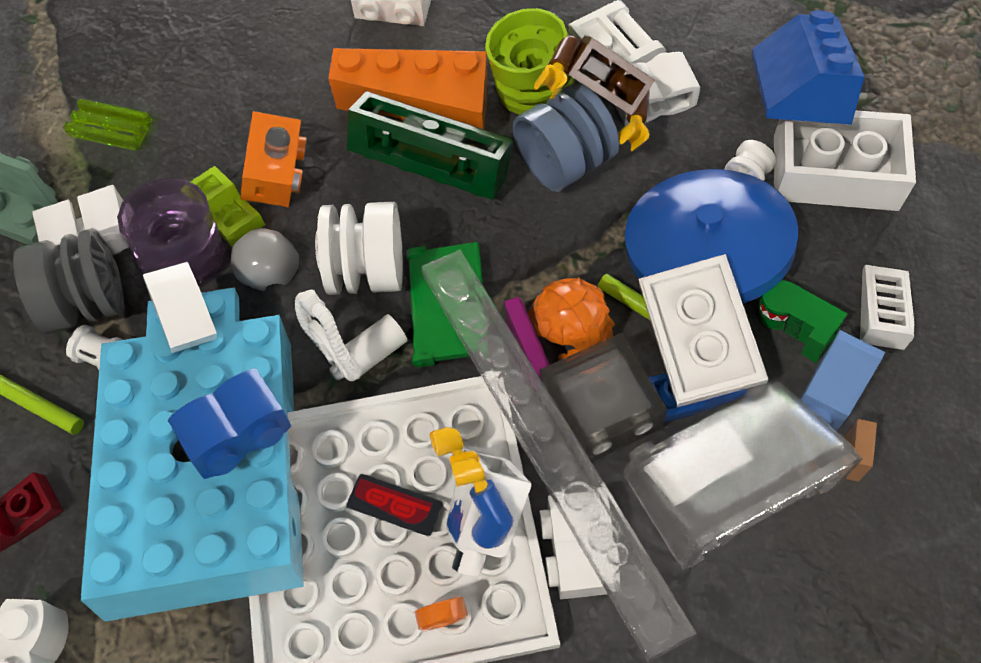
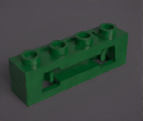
[347,91,513,200]

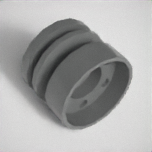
[13,228,124,334]

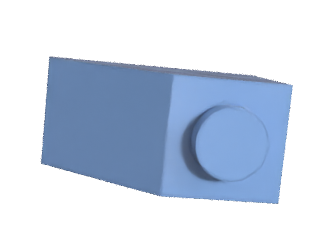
[794,330,885,433]

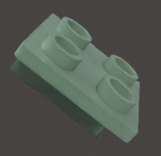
[0,152,59,245]

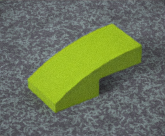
[182,166,265,247]

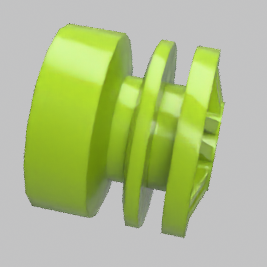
[485,9,575,115]

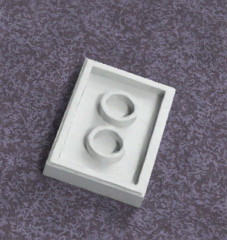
[639,254,768,408]

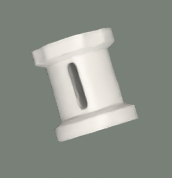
[66,325,123,370]

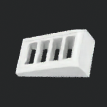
[860,265,914,350]

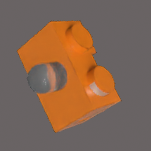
[240,111,307,207]

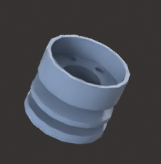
[513,83,619,192]

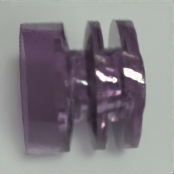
[117,178,225,286]

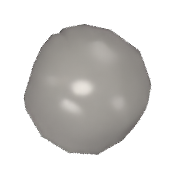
[231,228,299,291]

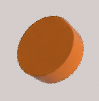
[414,597,468,632]

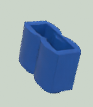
[168,368,291,479]

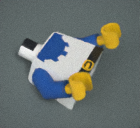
[429,427,532,577]

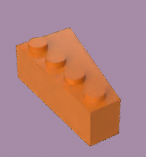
[328,48,488,141]

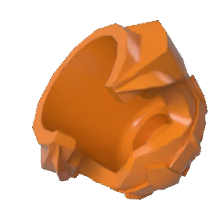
[528,277,615,368]

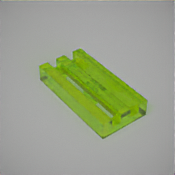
[63,98,153,151]

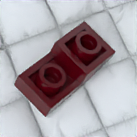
[0,472,64,552]

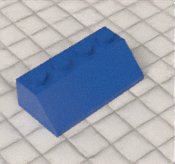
[752,10,865,125]

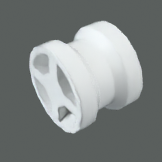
[724,140,776,181]

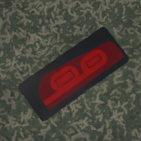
[346,474,443,536]

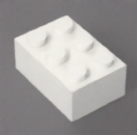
[774,110,916,211]

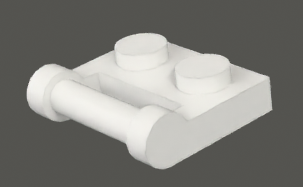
[568,0,666,64]

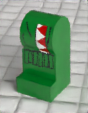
[757,280,848,363]

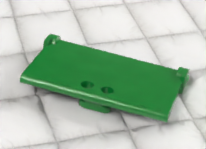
[406,242,489,367]

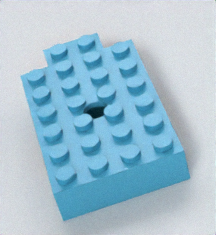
[81,287,304,622]

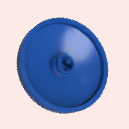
[625,169,798,304]

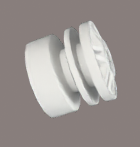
[315,202,403,295]

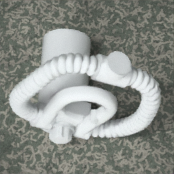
[295,290,407,381]

